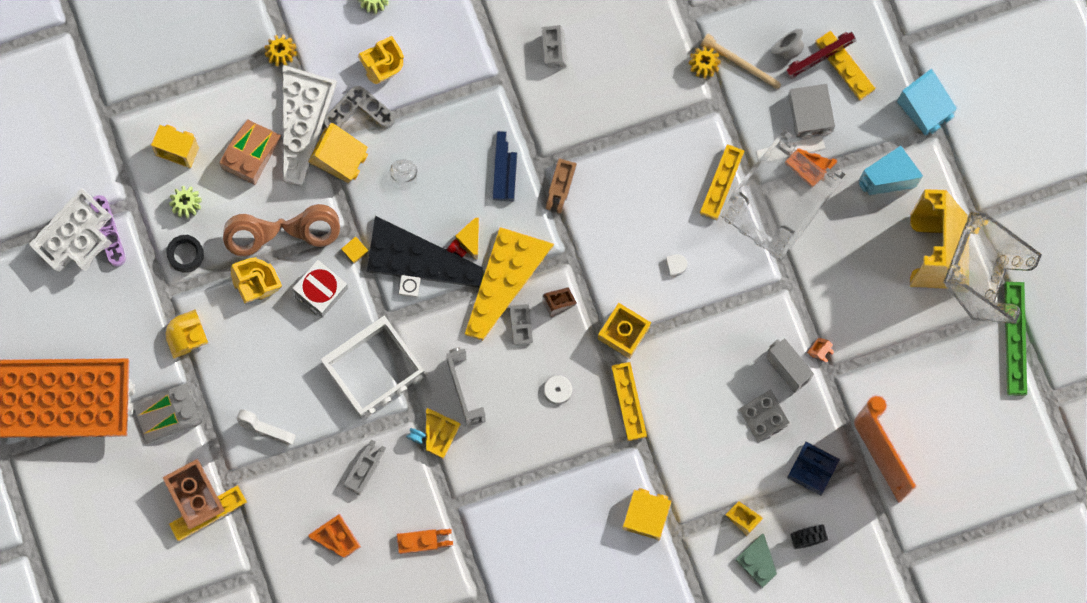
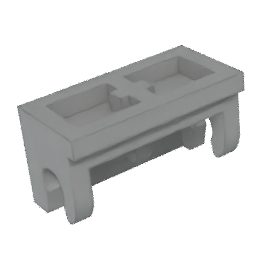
[542,25,567,68]

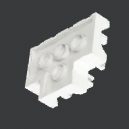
[29,188,112,272]

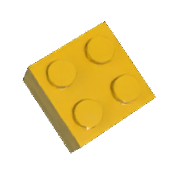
[151,124,199,169]
[598,303,651,359]

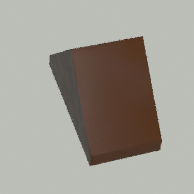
[542,287,577,317]

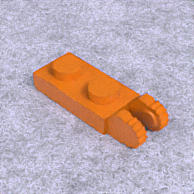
[397,529,453,554]

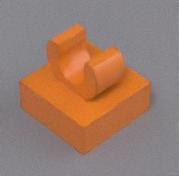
[807,338,834,362]

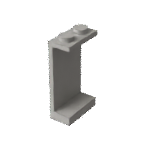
[446,347,486,427]

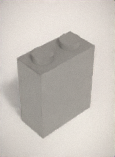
[788,84,835,139]
[766,338,814,393]

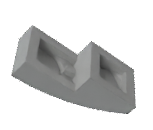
[510,304,533,345]

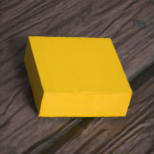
[341,236,368,264]

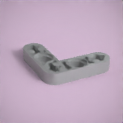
[324,86,395,129]

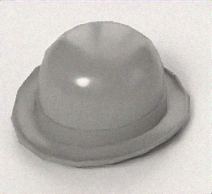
[771,29,804,59]

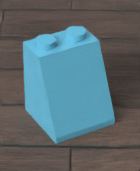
[897,68,957,136]
[859,146,923,195]

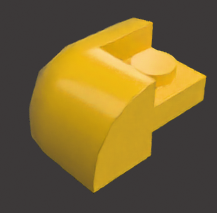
[358,36,404,84]
[230,257,282,304]
[165,309,209,359]

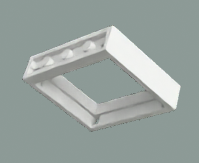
[321,316,425,419]

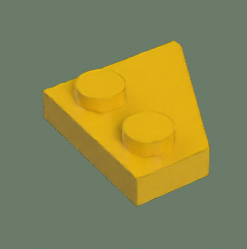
[426,408,461,459]

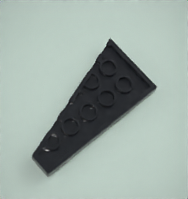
[367,215,483,288]

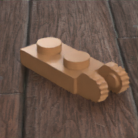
[546,158,577,213]

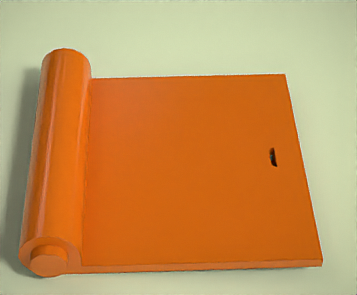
[854,396,917,503]

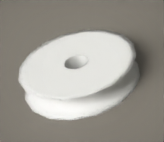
[544,375,572,404]

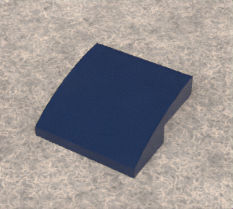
[787,442,840,496]

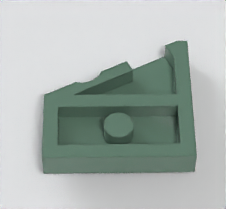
[735,533,777,588]

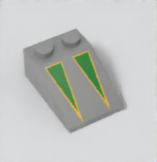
[134,383,202,444]

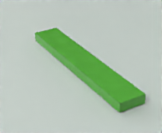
[1004,282,1027,396]

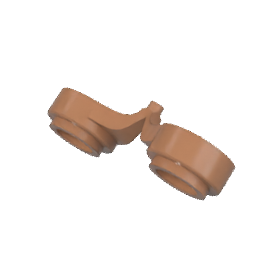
[223,204,340,256]

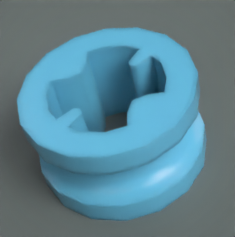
[406,428,426,444]

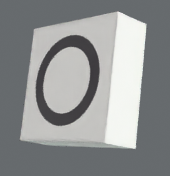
[399,275,421,298]

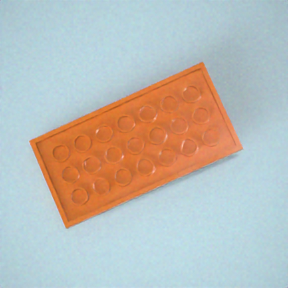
[0,358,130,438]

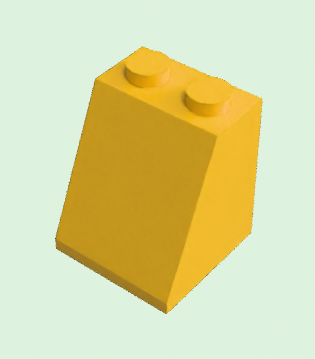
[308,123,368,183]

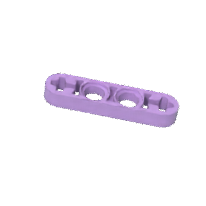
[91,195,126,267]

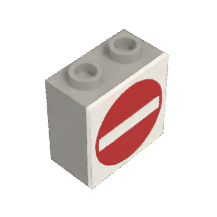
[293,260,348,317]

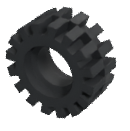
[790,524,828,549]

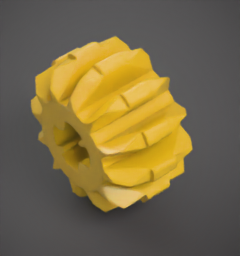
[264,34,296,67]
[688,46,721,79]

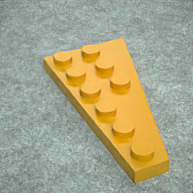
[465,227,554,340]

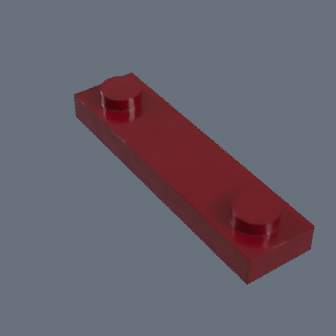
[786,32,857,79]

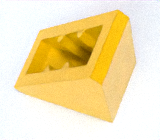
[455,217,479,259]
[725,501,763,536]

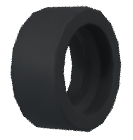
[166,235,204,273]

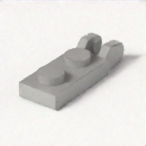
[343,440,386,496]

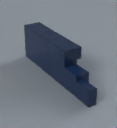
[493,131,517,202]

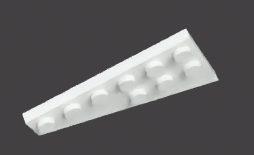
[283,65,337,187]

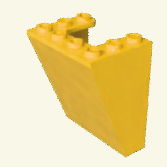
[910,189,967,289]

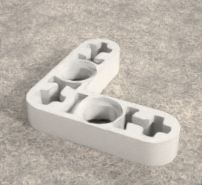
[236,409,296,445]

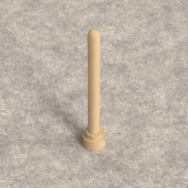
[700,34,781,89]

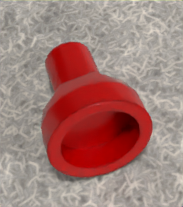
[446,238,467,258]

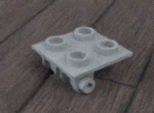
[739,390,790,442]

